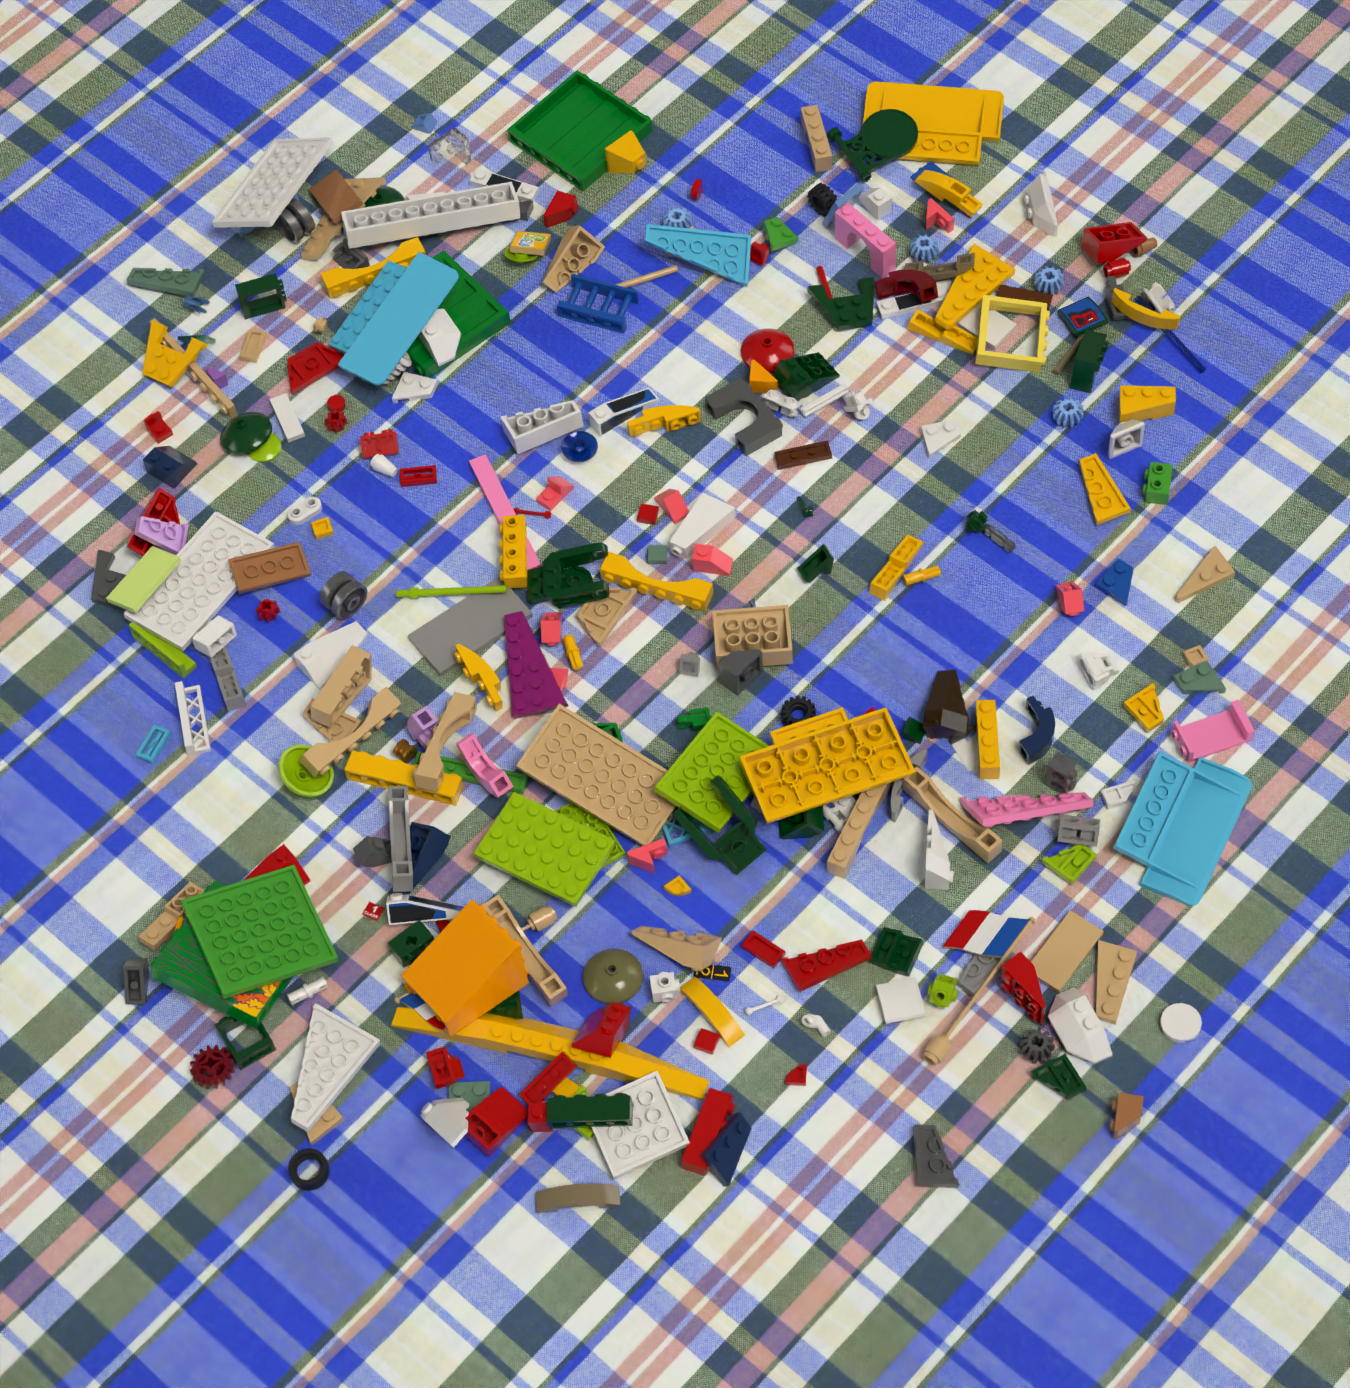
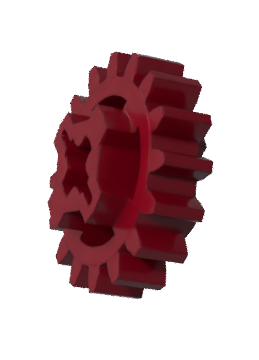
[190,1045,235,1089]

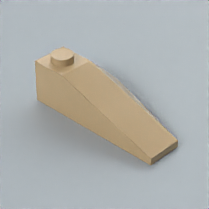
[632,926,721,971]

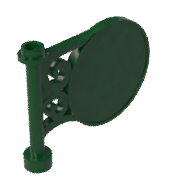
[827,109,918,182]

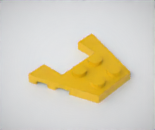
[142,320,208,387]

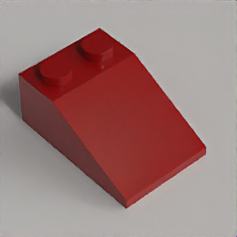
[1081,222,1147,264]

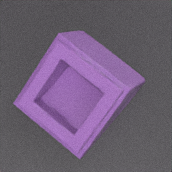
[206,367,228,389]

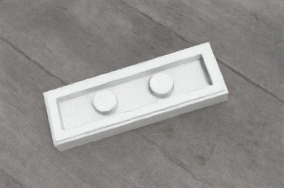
[270,393,305,443]

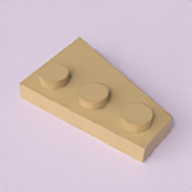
[290,1081,344,1146]

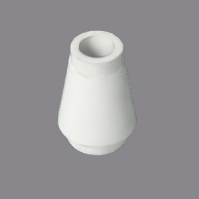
[370,454,398,478]

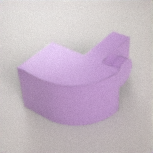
[407,706,438,751]

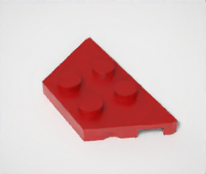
[287,342,344,394]

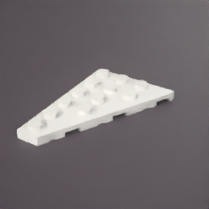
[291,1003,380,1132]

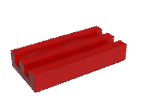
[399,465,437,487]

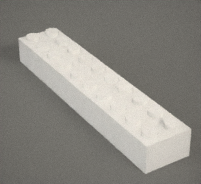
[341,182,520,249]

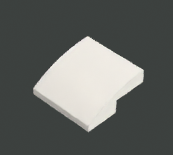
[876,977,926,1024]

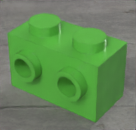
[1142,462,1173,505]

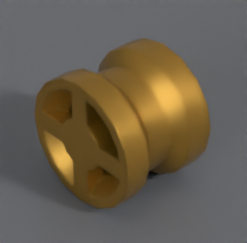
[393,739,417,763]

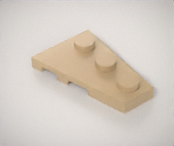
[303,698,362,742]

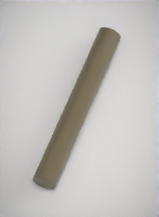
[1053,334,1084,375]

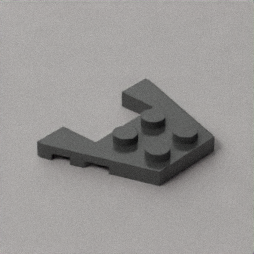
[91,550,126,611]

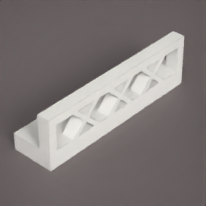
[175,681,211,756]

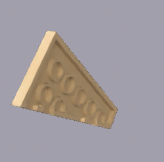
[300,177,387,260]

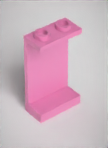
[1171,699,1255,763]

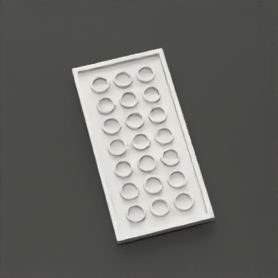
[212,137,333,228]
[123,511,275,651]

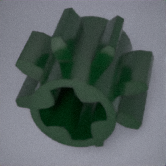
[965,510,988,533]

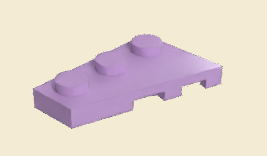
[134,516,189,555]

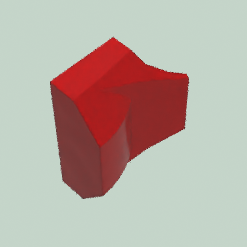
[426,1047,465,1089]

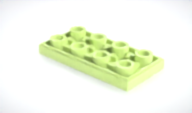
[106,546,181,613]

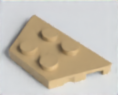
[577,587,638,647]

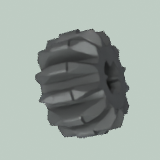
[1019,1027,1055,1064]

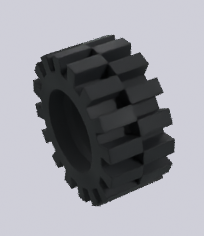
[807,183,838,217]
[781,696,816,727]

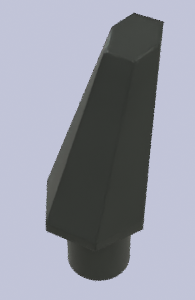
[949,723,977,744]

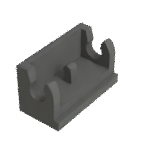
[333,238,370,269]

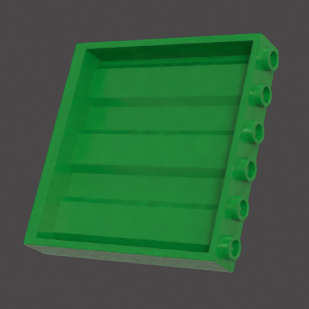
[507,70,653,192]
[407,250,511,378]

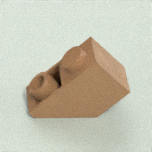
[1110,1093,1144,1140]

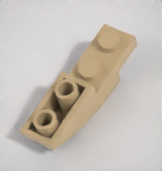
[138,882,205,950]

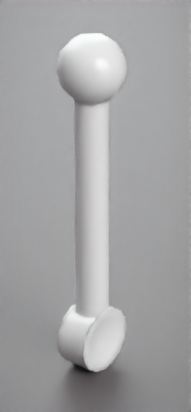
[745,995,785,1015]

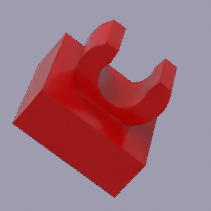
[750,242,769,266]

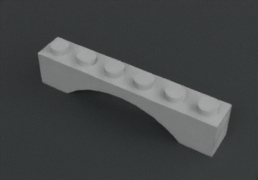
[388,786,413,892]

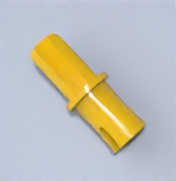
[903,566,941,586]
[563,635,583,671]

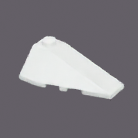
[294,621,368,690]

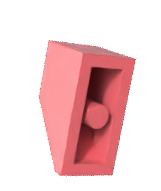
[692,543,733,576]
[1055,582,1084,616]
[541,612,562,646]

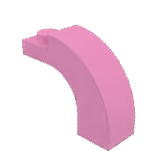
[456,733,514,797]

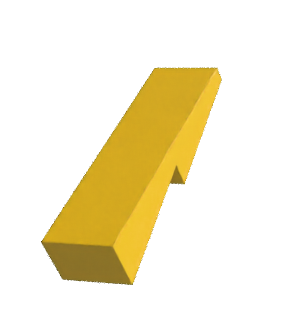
[906,309,978,355]
[869,534,924,601]

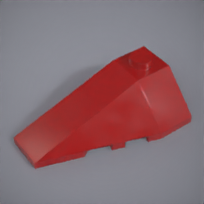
[244,844,311,886]

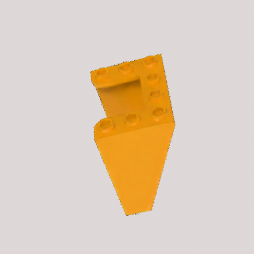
[401,899,529,1037]

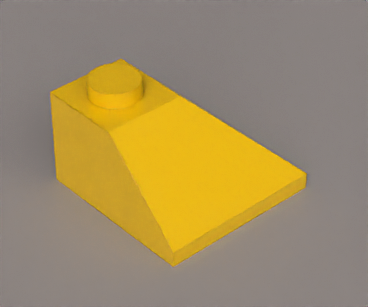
[605,130,646,174]

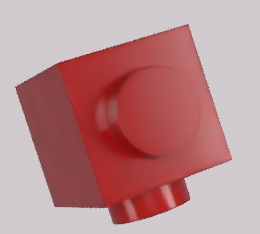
[527,1101,553,1132]

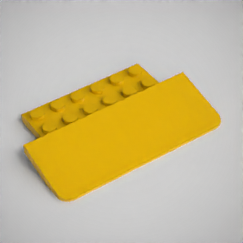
[863,81,1004,165]

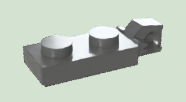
[1105,276,1129,321]

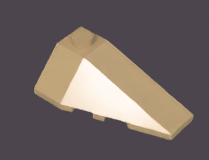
[542,225,605,293]

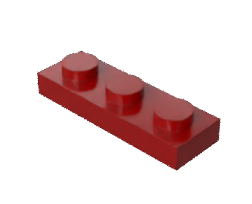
[519,1051,578,1104]

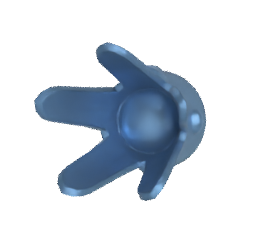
[183,294,210,314]

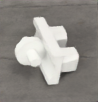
[843,391,873,420]

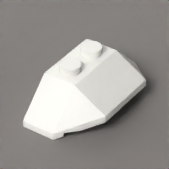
[1025,171,1058,237]
[418,309,461,366]
[1048,987,1113,1064]

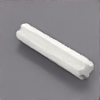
[800,384,849,417]

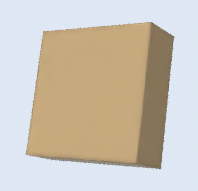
[1182,645,1209,668]

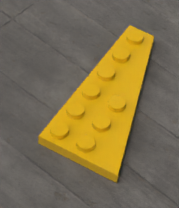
[935,243,1016,331]

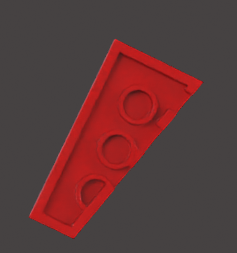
[781,939,872,992]

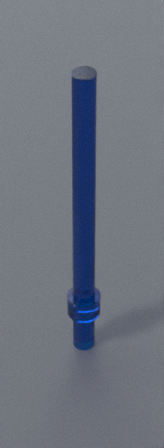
[1135,296,1206,373]

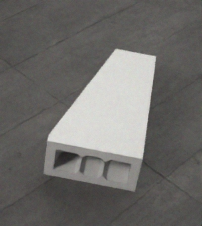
[669,493,735,559]

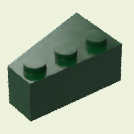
[1070,330,1109,393]

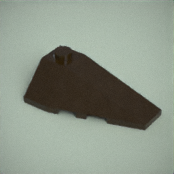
[923,669,969,739]

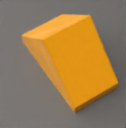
[749,359,778,393]

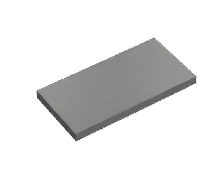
[408,576,533,677]

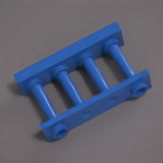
[557,274,639,334]

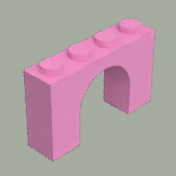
[835,203,896,279]

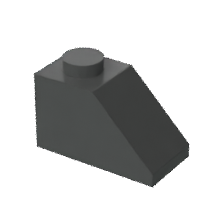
[123,958,149,1004]

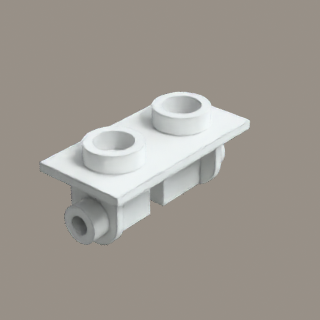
[1143,282,1175,314]
[762,389,802,418]

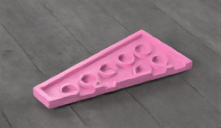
[960,792,1093,827]

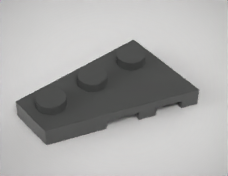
[913,1125,960,1188]

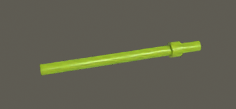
[396,585,507,599]

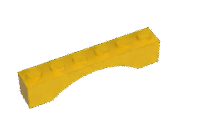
[320,237,426,299]
[600,552,714,611]

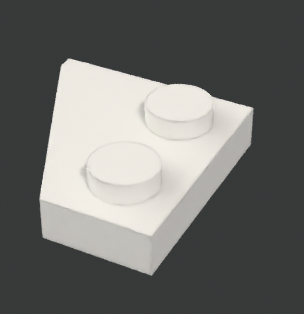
[392,372,438,403]
[921,419,961,458]

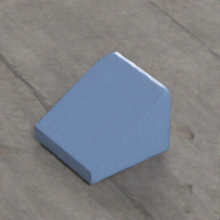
[412,113,437,134]

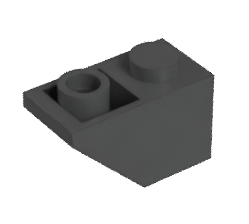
[353,836,391,868]

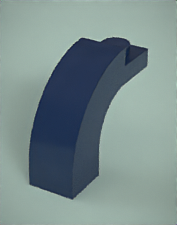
[1018,696,1055,765]

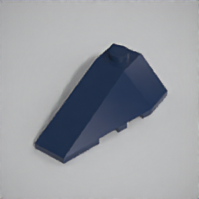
[391,822,451,895]

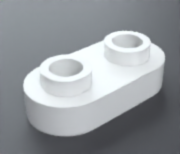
[288,497,322,525]

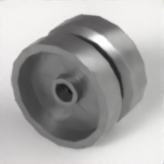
[274,198,315,244]
[319,571,368,620]

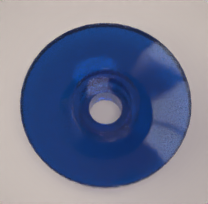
[561,431,598,462]

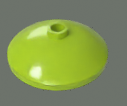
[278,744,334,797]

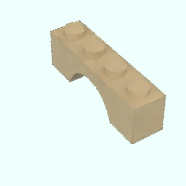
[801,105,832,172]

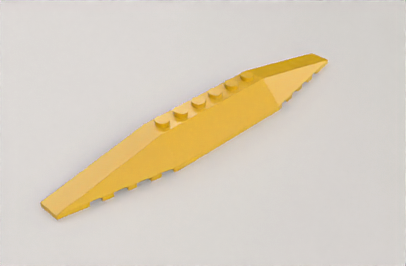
[391,1007,709,1101]

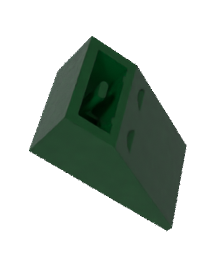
[773,352,840,399]

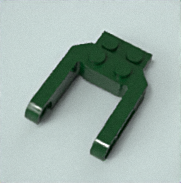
[527,542,610,609]
[673,775,768,875]

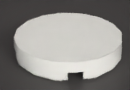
[1160,1003,1202,1043]

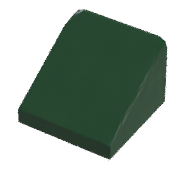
[902,717,926,744]

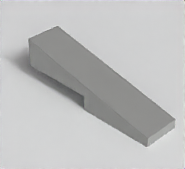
[210,646,246,712]

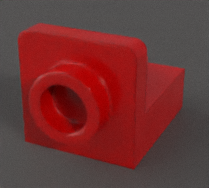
[144,411,173,444]

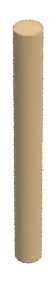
[615,265,678,288]

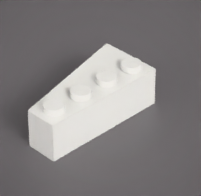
[500,400,584,454]

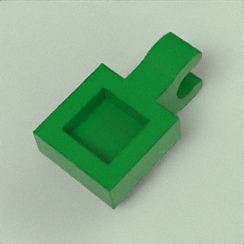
[677,707,711,730]

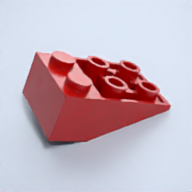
[1000,951,1046,1026]
[465,1086,528,1157]

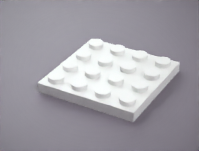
[592,1071,690,1180]

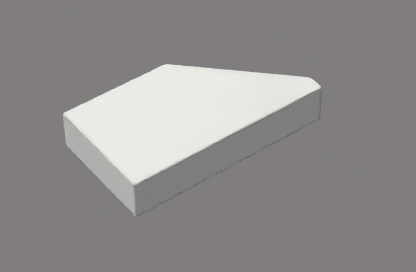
[1100,780,1136,809]

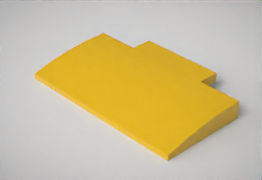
[740,707,915,824]

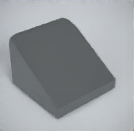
[519,200,534,221]

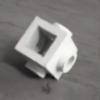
[649,972,680,1003]

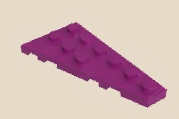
[504,611,569,719]

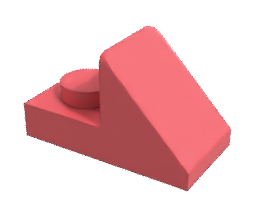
[926,198,954,233]
[536,476,574,512]
[627,838,668,873]

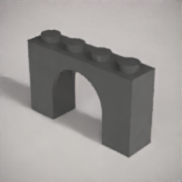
[705,377,783,456]

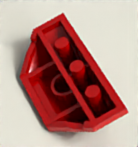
[126,487,180,556]

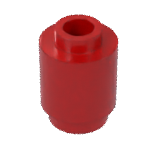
[1103,258,1131,279]

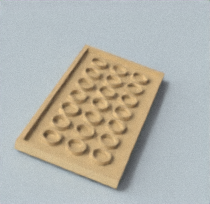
[516,704,677,846]

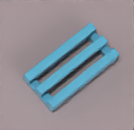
[135,725,172,765]

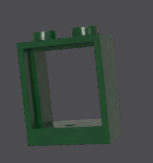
[235,273,287,320]
[215,1016,276,1070]

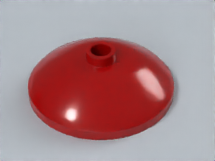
[741,328,794,373]

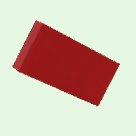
[741,931,786,969]

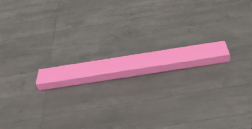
[469,454,541,570]

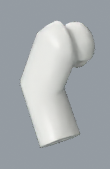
[802,1014,831,1037]

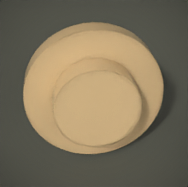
[313,316,329,334]

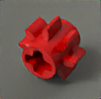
[324,410,348,433]
[256,598,280,623]

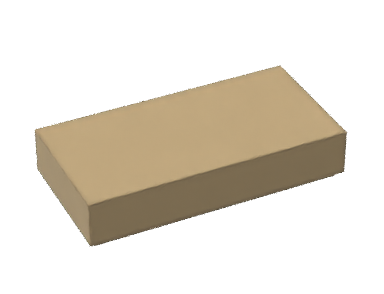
[239,329,267,363]

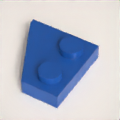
[1096,558,1134,606]

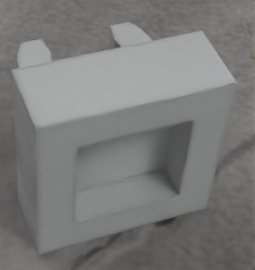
[679,652,700,677]

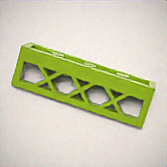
[129,621,197,679]

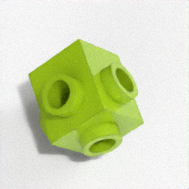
[928,973,959,1008]

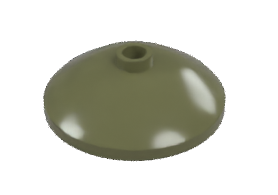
[583,948,643,1004]

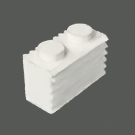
[192,615,237,658]

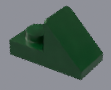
[797,544,834,583]

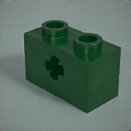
[387,920,434,968]

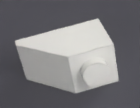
[857,188,892,220]

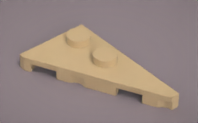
[1176,546,1235,603]

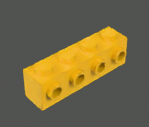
[500,515,528,588]

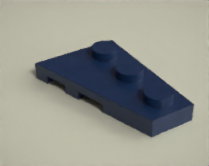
[701,1113,752,1187]

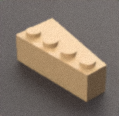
[310,645,372,728]

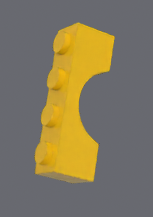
[975,700,1000,779]

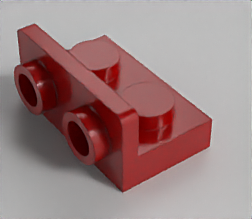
[360,429,399,459]

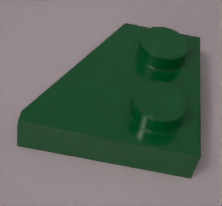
[1030,1054,1087,1099]

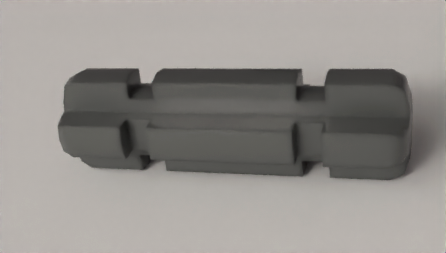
[984,524,1016,552]

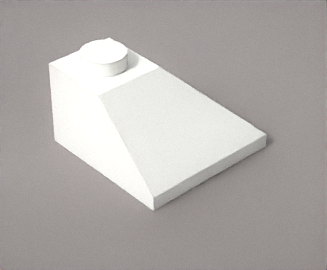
[1108,419,1145,459]

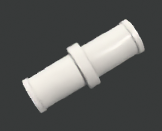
[286,976,328,1006]

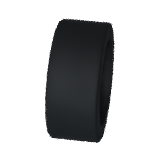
[288,1148,330,1191]

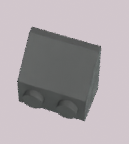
[719,649,763,696]

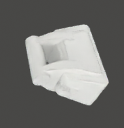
[1078,652,1119,690]

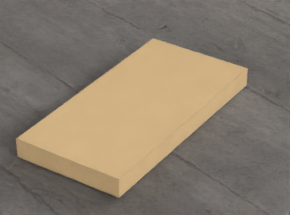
[1031,910,1104,993]

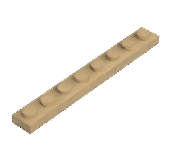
[149,318,238,419]

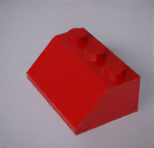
[572,1002,632,1058]

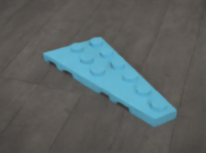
[645,224,751,287]

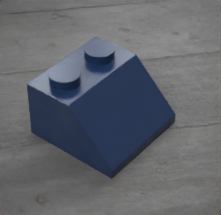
[143,446,197,489]

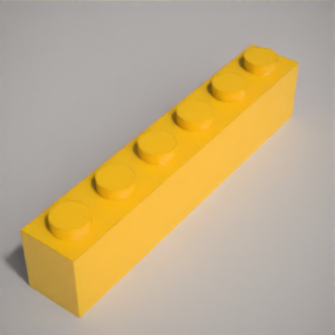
[344,750,464,806]

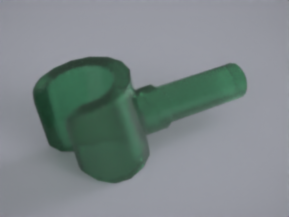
[796,496,813,517]

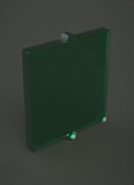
[178,335,216,345]

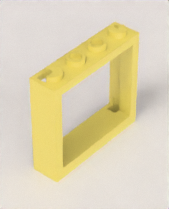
[975,295,1050,373]

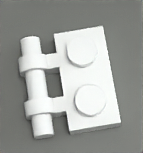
[823,796,857,833]

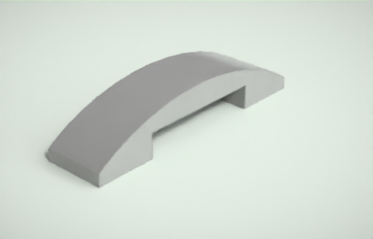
[891,750,928,822]

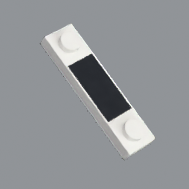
[469,168,539,202]
[876,285,948,319]

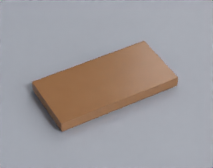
[309,169,363,224]
[228,542,311,594]

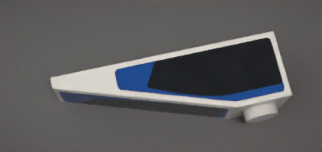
[588,387,659,437]
[386,893,465,925]

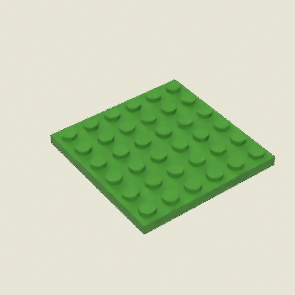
[181,865,338,999]

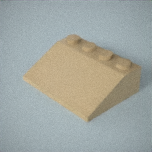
[712,605,793,670]

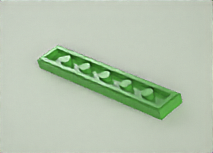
[413,751,529,795]

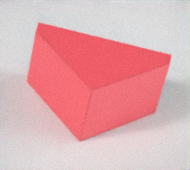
[654,488,689,524]

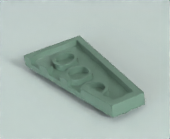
[127,268,206,296]

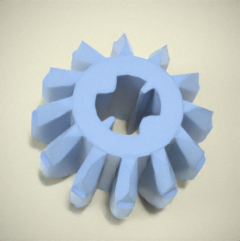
[662,206,692,228]
[909,234,939,263]
[1034,266,1064,295]
[1052,397,1084,428]

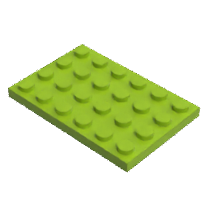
[653,712,769,833]
[473,792,616,907]

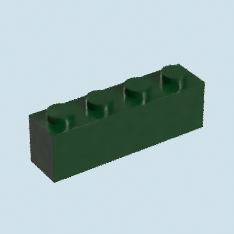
[547,1093,633,1128]

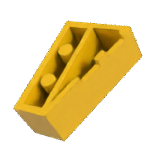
[1119,385,1176,424]

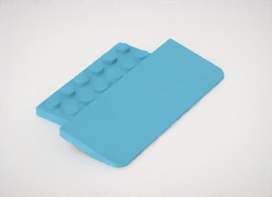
[328,252,459,386]
[1113,751,1252,906]

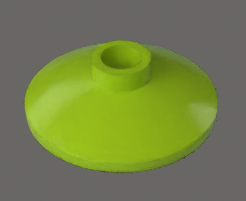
[504,246,539,264]
[247,433,282,462]

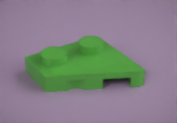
[763,217,799,251]

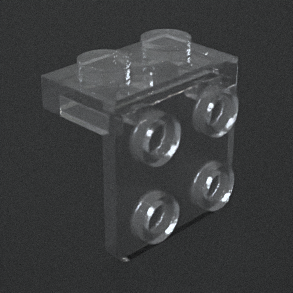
[428,128,472,168]

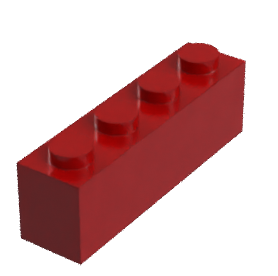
[681,1087,736,1176]

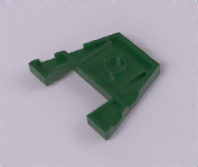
[807,277,874,331]

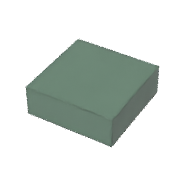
[648,545,667,564]

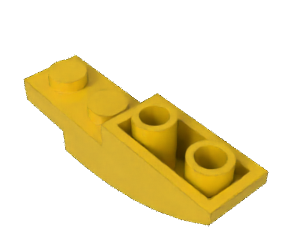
[915,170,983,218]
[627,405,701,437]
[454,644,503,711]

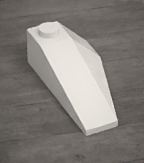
[925,809,954,890]
[420,1098,469,1148]

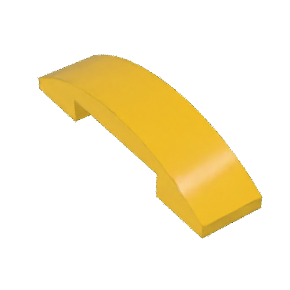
[1111,288,1181,330]
[680,977,745,1047]

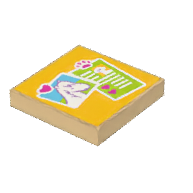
[510,231,551,256]

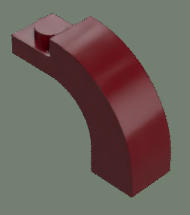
[874,270,938,303]

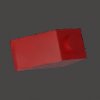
[543,190,579,228]

